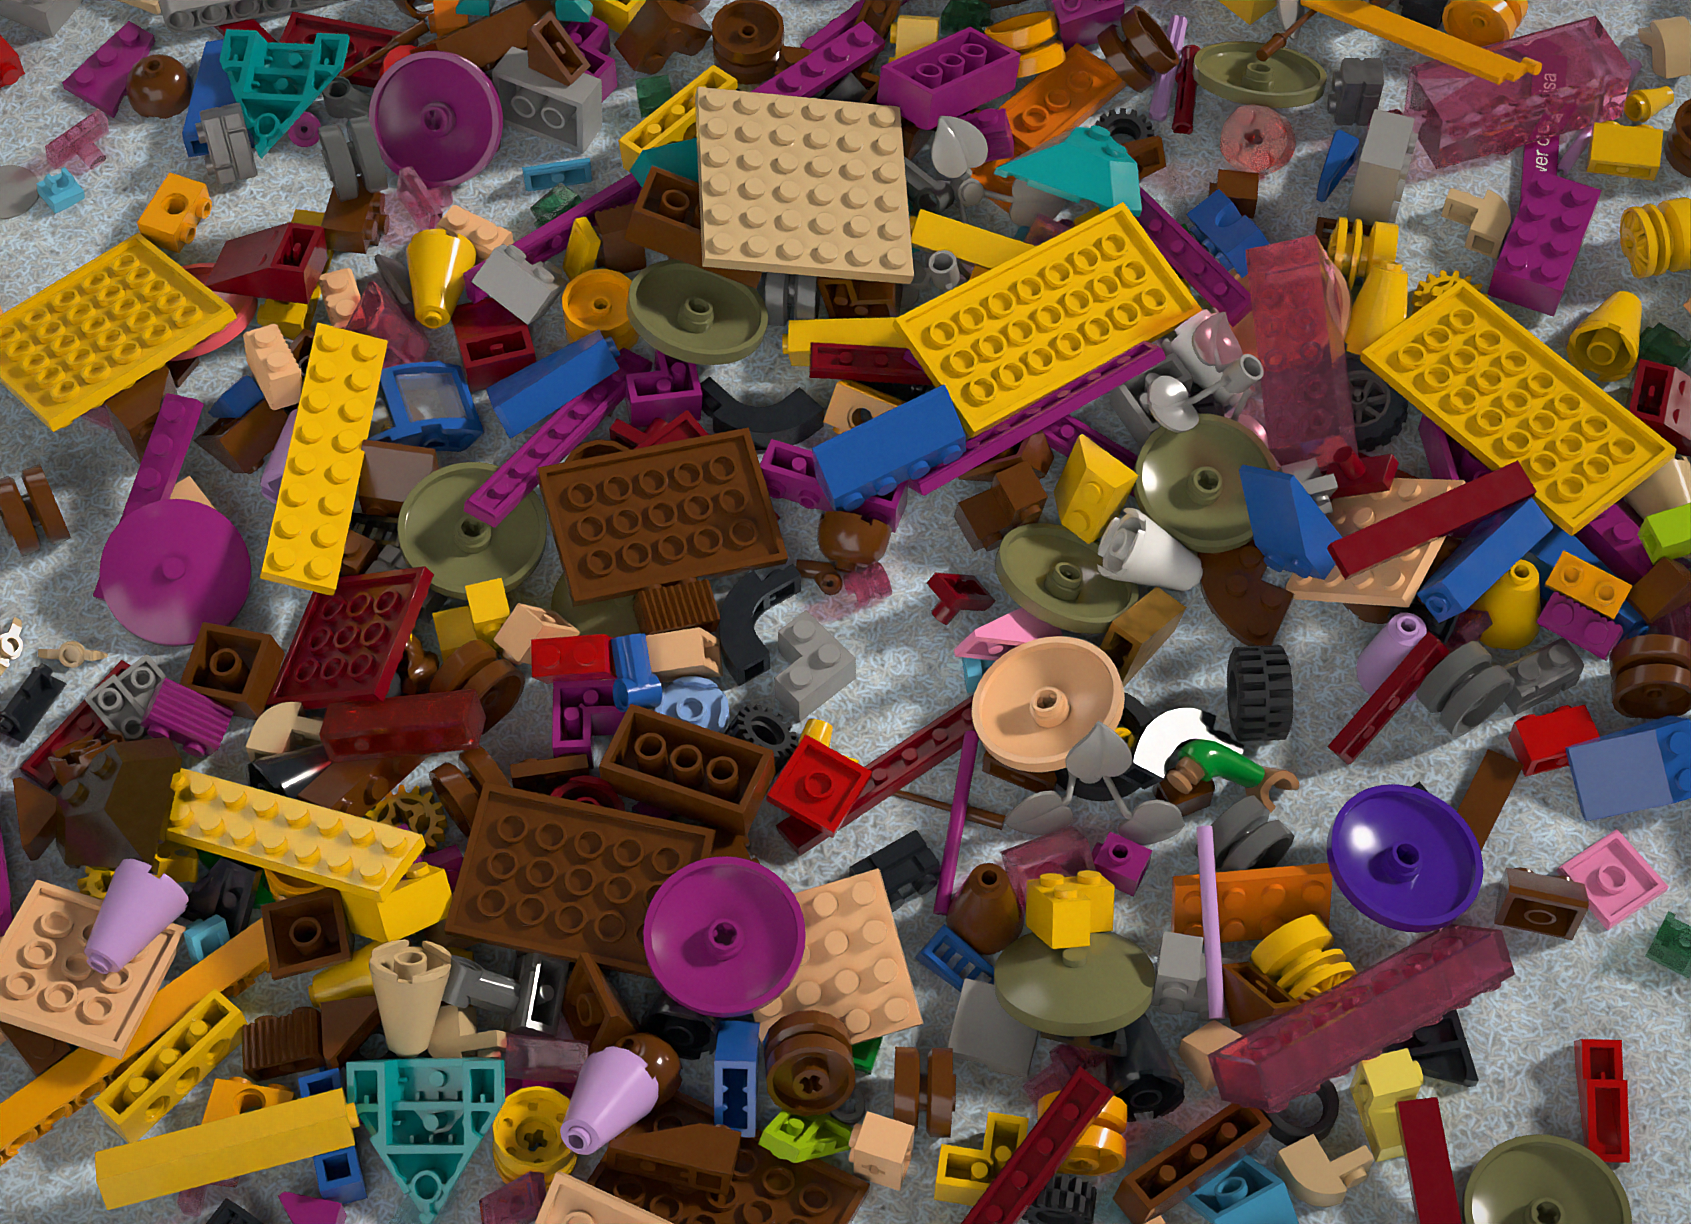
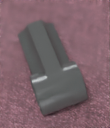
[322,76,372,120]
[904,156,955,215]
[442,955,521,1016]

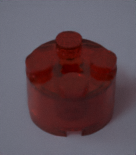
[1220,104,1296,176]

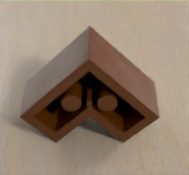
[613,0,712,75]
[321,176,390,254]
[817,276,903,319]
[954,460,1048,552]

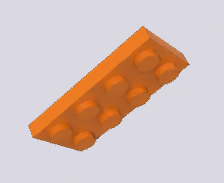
[998,43,1126,151]
[1171,863,1333,945]

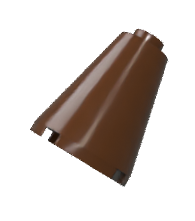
[946,863,1024,956]

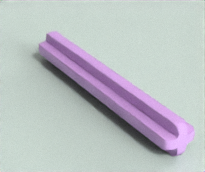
[1149,15,1188,121]

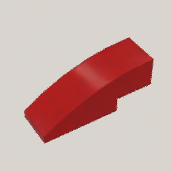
[1574,1039,1630,1163]

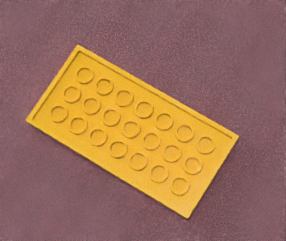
[892,202,1203,439]
[1360,279,1677,536]

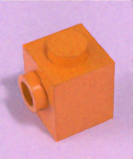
[428,0,469,38]

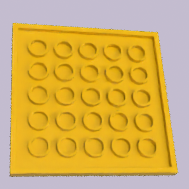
[0,232,237,432]

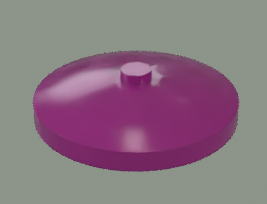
[369,51,503,189]
[99,499,252,647]
[643,856,806,1017]

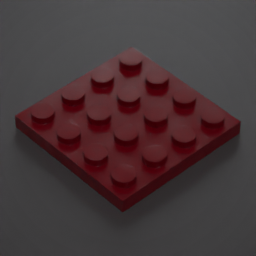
[265,566,434,710]

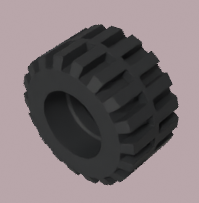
[1227,645,1293,742]

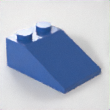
[1239,465,1342,580]
[1565,716,1691,822]

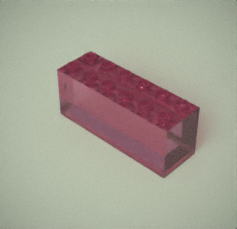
[1404,15,1632,169]
[1245,234,1358,471]

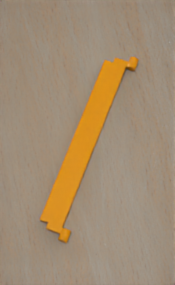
[1300,0,1542,85]

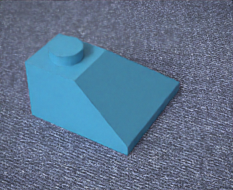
[1182,1155,1299,1224]

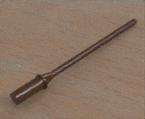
[1256,9,1317,62]
[338,20,430,78]
[892,790,1006,830]

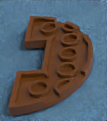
[1197,475,1333,646]

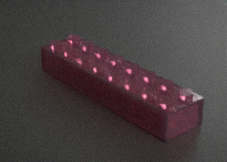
[1207,924,1515,1113]

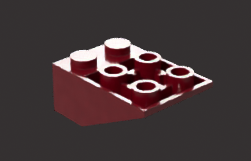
[205,222,328,304]
[450,297,537,393]
[1625,359,1691,457]

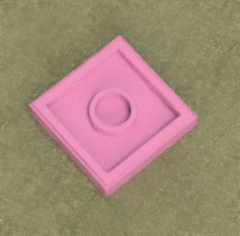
[1557,829,1669,930]

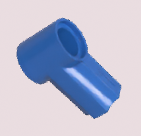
[610,633,662,712]

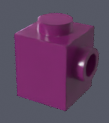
[1088,832,1153,897]

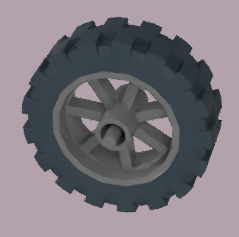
[1311,357,1408,452]

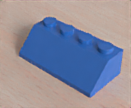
[812,384,966,512]

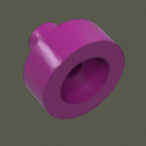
[287,111,321,147]

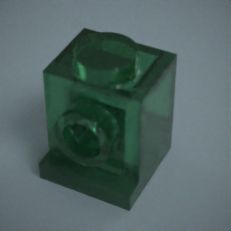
[941,0,994,36]
[635,75,672,118]
[530,182,583,229]
[1638,322,1691,370]
[1645,911,1691,979]

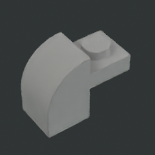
[1278,458,1338,515]

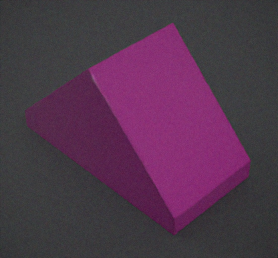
[278,1191,347,1224]

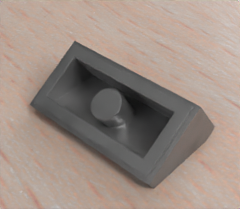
[374,254,416,321]

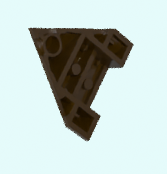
[56,737,182,875]

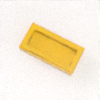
[562,217,601,281]

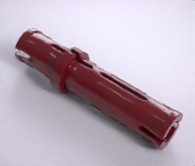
[1171,45,1201,135]

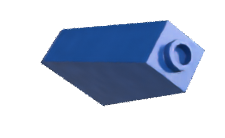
[182,39,255,158]
[486,329,621,439]
[1416,497,1554,623]
[1521,525,1649,645]

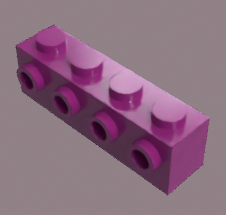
[760,439,908,533]

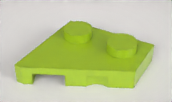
[758,1110,853,1163]

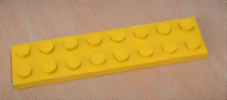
[259,322,388,596]
[165,768,426,903]

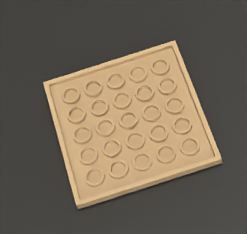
[695,87,914,284]

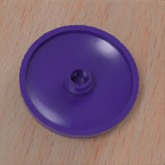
[1326,784,1483,933]

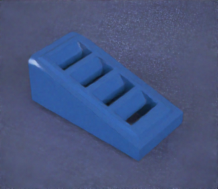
[1316,129,1360,202]
[208,375,264,418]
[915,924,994,992]

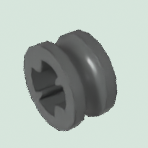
[830,1088,865,1126]

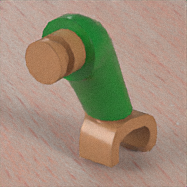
[1167,739,1299,813]

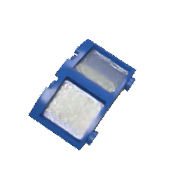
[367,360,484,452]

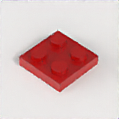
[766,734,872,838]

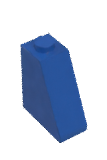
[714,1021,760,1137]

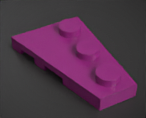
[62,21,156,118]

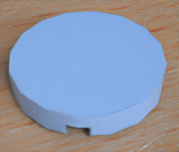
[654,676,729,734]

